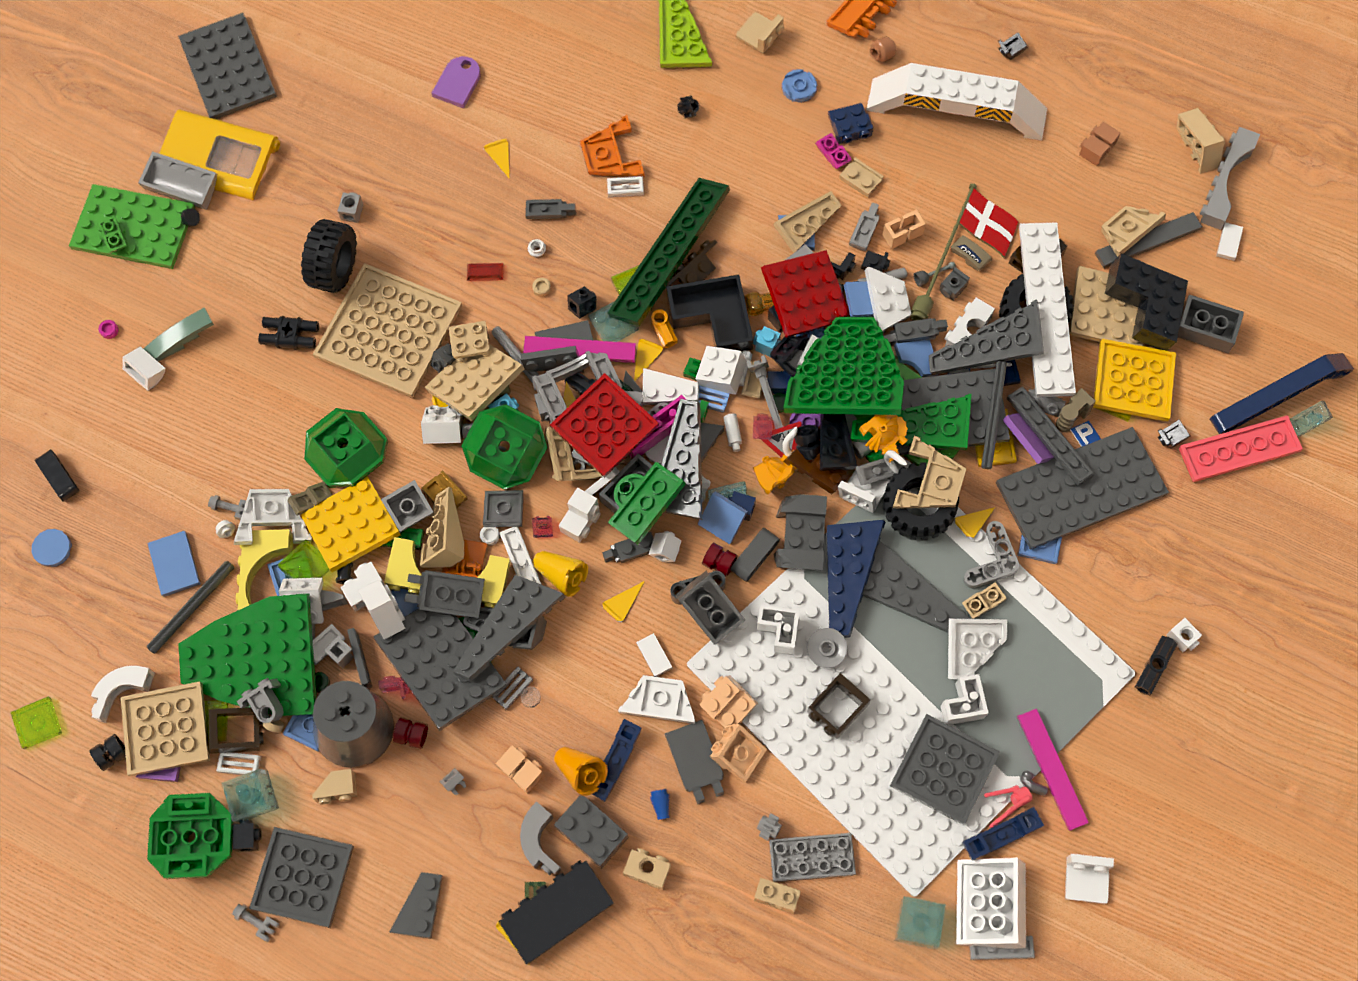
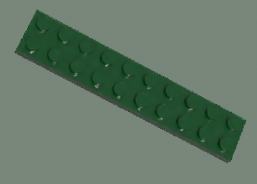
[607,178,730,327]

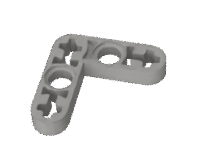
[964,521,1019,588]

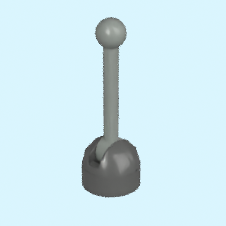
[913,262,956,287]

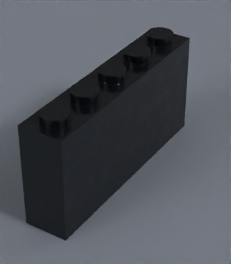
[498,860,614,965]

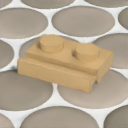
[839,157,884,198]

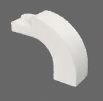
[91,666,155,723]

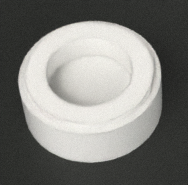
[480,527,500,546]

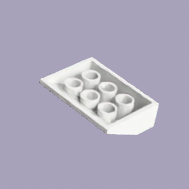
[956,858,1026,949]

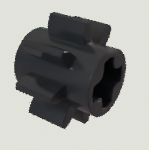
[677,95,699,118]

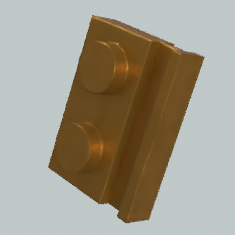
[422,470,468,509]

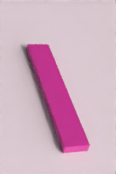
[523,336,636,363]
[1017,708,1089,831]

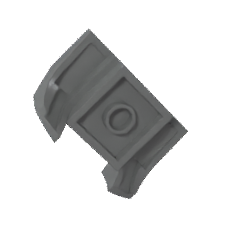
[773,494,827,571]

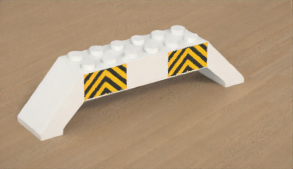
[867,63,1047,141]

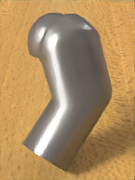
[1020,770,1048,796]

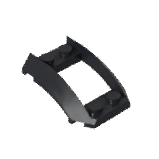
[770,333,809,377]

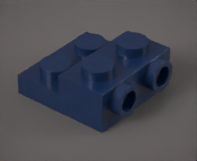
[828,103,873,144]

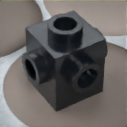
[567,286,597,319]

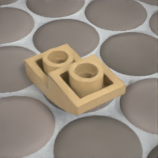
[962,582,1007,619]

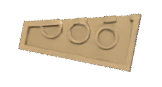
[774,191,841,253]

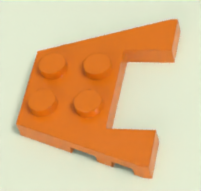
[580,115,645,177]

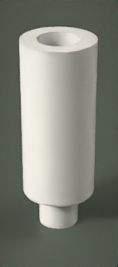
[723,414,742,452]

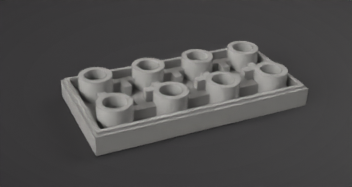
[769,833,856,882]

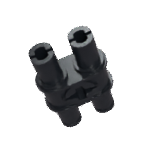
[258,316,319,350]

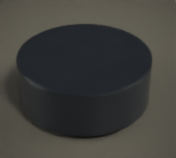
[181,208,200,227]

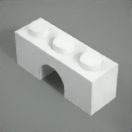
[944,298,995,347]

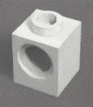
[1166,618,1202,652]

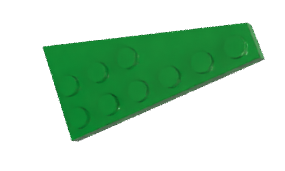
[851,394,972,450]

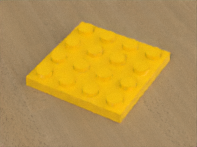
[1093,339,1176,422]
[301,476,401,573]

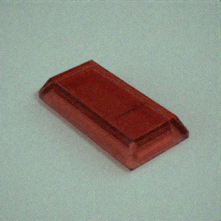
[467,263,504,281]

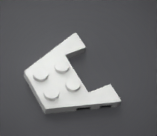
[234,489,312,545]

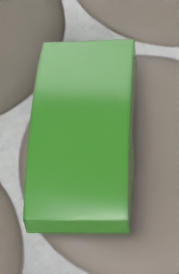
[97,215,127,253]

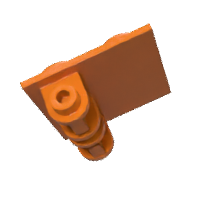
[442,540,487,578]

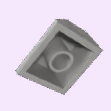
[381,480,434,532]

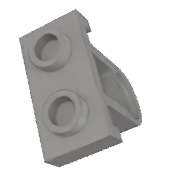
[237,678,283,723]

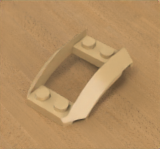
[545,427,632,481]

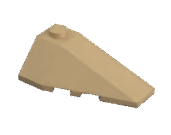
[420,487,464,568]

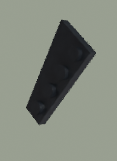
[820,414,857,471]

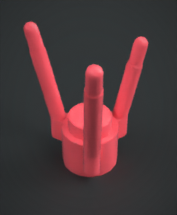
[984,785,1032,828]

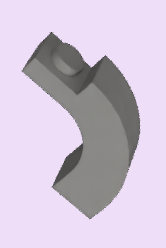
[520,801,562,876]

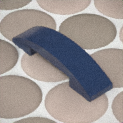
[592,719,642,801]
[962,807,1044,861]

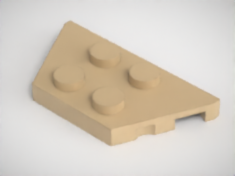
[1101,206,1166,257]

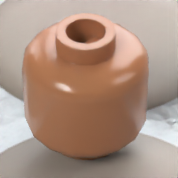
[870,36,896,62]

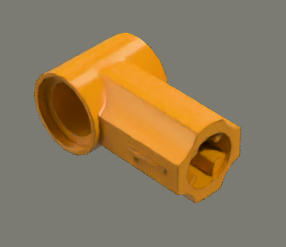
[651,309,678,348]

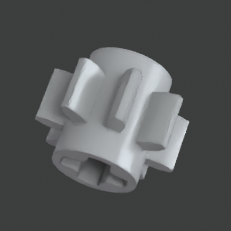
[757,813,782,841]

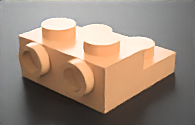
[699,675,758,728]
[710,724,767,782]

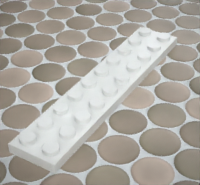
[1019,223,1076,397]

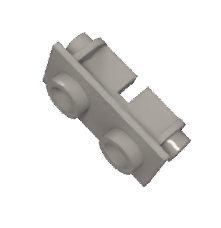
[1028,388,1066,417]

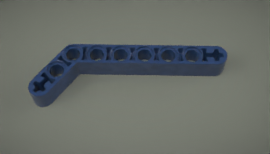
[1210,353,1354,434]

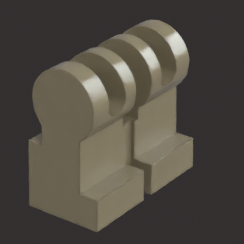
[1056,388,1096,432]

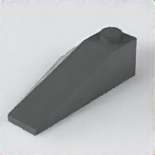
[462,607,547,650]

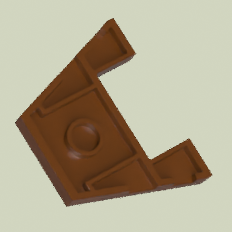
[784,425,855,495]

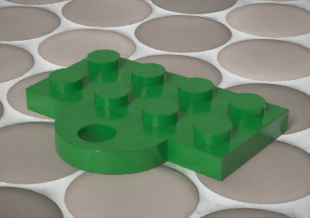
[608,462,686,545]

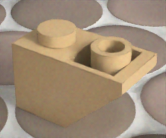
[312,769,357,805]

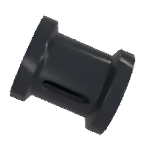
[335,562,353,584]

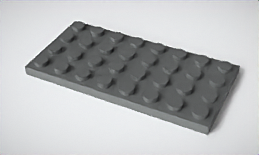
[996,427,1169,550]

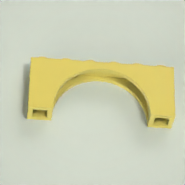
[236,529,293,611]
[384,537,511,608]

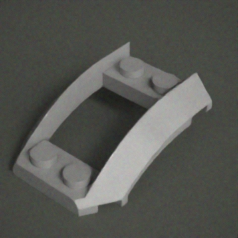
[532,351,622,424]

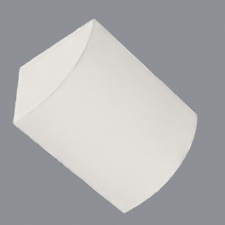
[123,347,166,391]

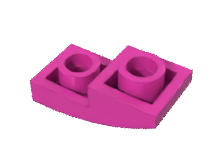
[815,133,852,169]

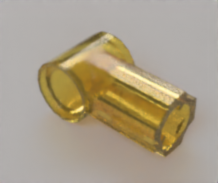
[744,292,774,316]

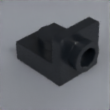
[861,251,891,272]

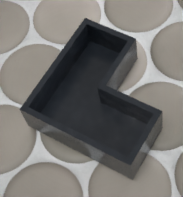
[1105,253,1188,351]
[666,274,753,352]

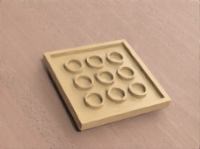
[1069,266,1143,346]
[425,344,524,421]
[121,682,210,776]

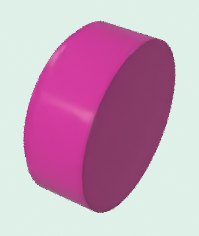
[98,320,119,339]

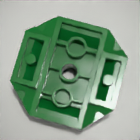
[461,404,548,489]
[304,408,388,488]
[147,793,234,879]

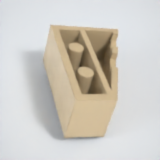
[1176,108,1225,174]

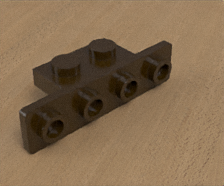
[665,240,717,289]

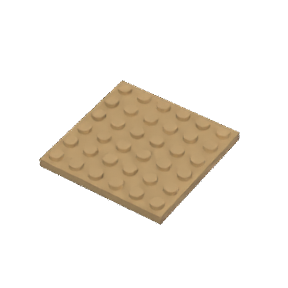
[313,263,463,398]

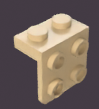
[736,12,784,54]
[449,321,490,359]

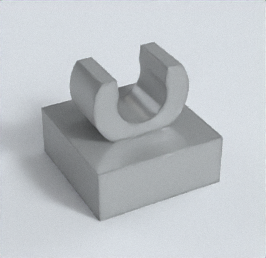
[571,450,591,470]
[439,768,466,795]

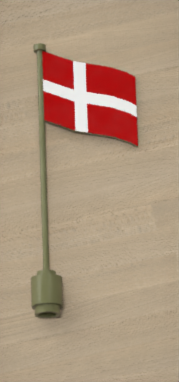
[911,183,1018,321]

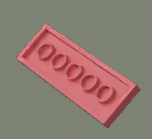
[1179,415,1303,482]

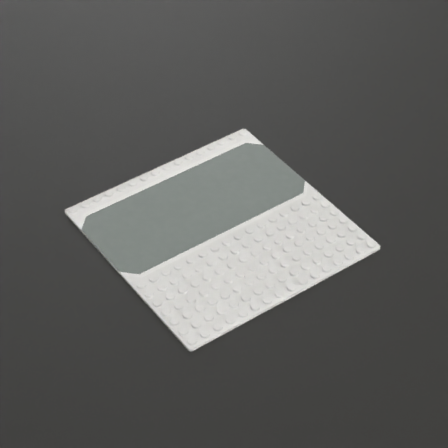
[687,460,1135,897]

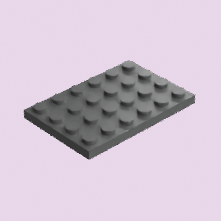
[178,13,277,119]
[896,369,1010,455]
[373,608,507,731]

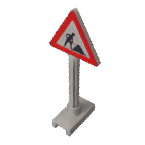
[746,355,802,458]

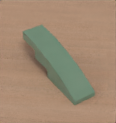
[143,307,214,361]

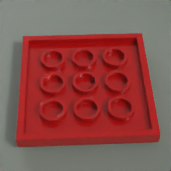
[761,250,850,337]
[550,373,659,478]

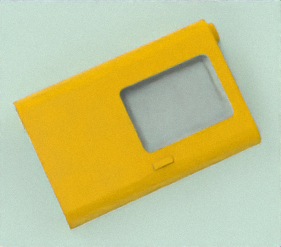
[159,109,280,200]

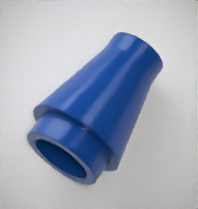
[650,789,670,820]

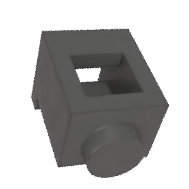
[939,267,970,301]

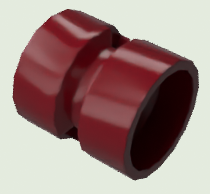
[702,543,738,577]
[393,717,428,750]

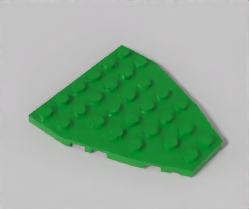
[784,317,904,415]
[178,593,317,716]

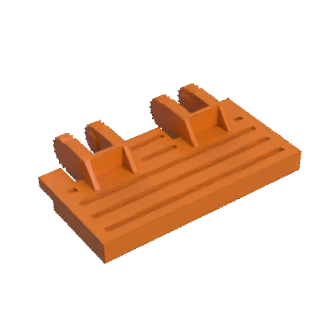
[826,0,897,38]

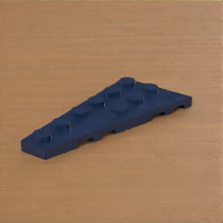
[827,520,886,638]

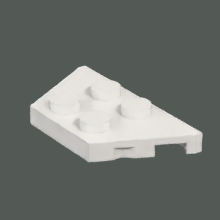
[865,267,911,331]
[618,675,695,724]

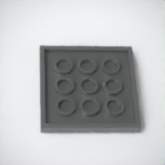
[890,714,1000,825]
[249,827,354,928]

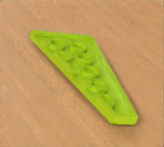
[659,0,712,68]

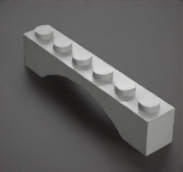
[1200,127,1260,230]

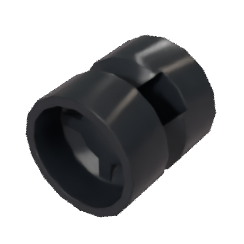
[794,425,820,460]
[89,734,126,771]

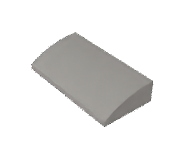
[138,151,217,210]

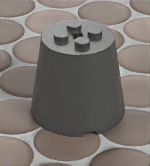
[313,681,394,768]

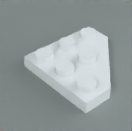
[948,619,1007,679]

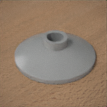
[807,628,847,668]

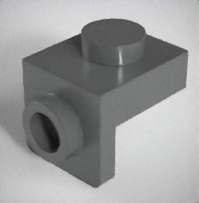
[431,343,456,373]

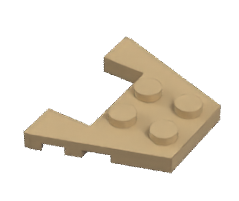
[893,436,966,509]

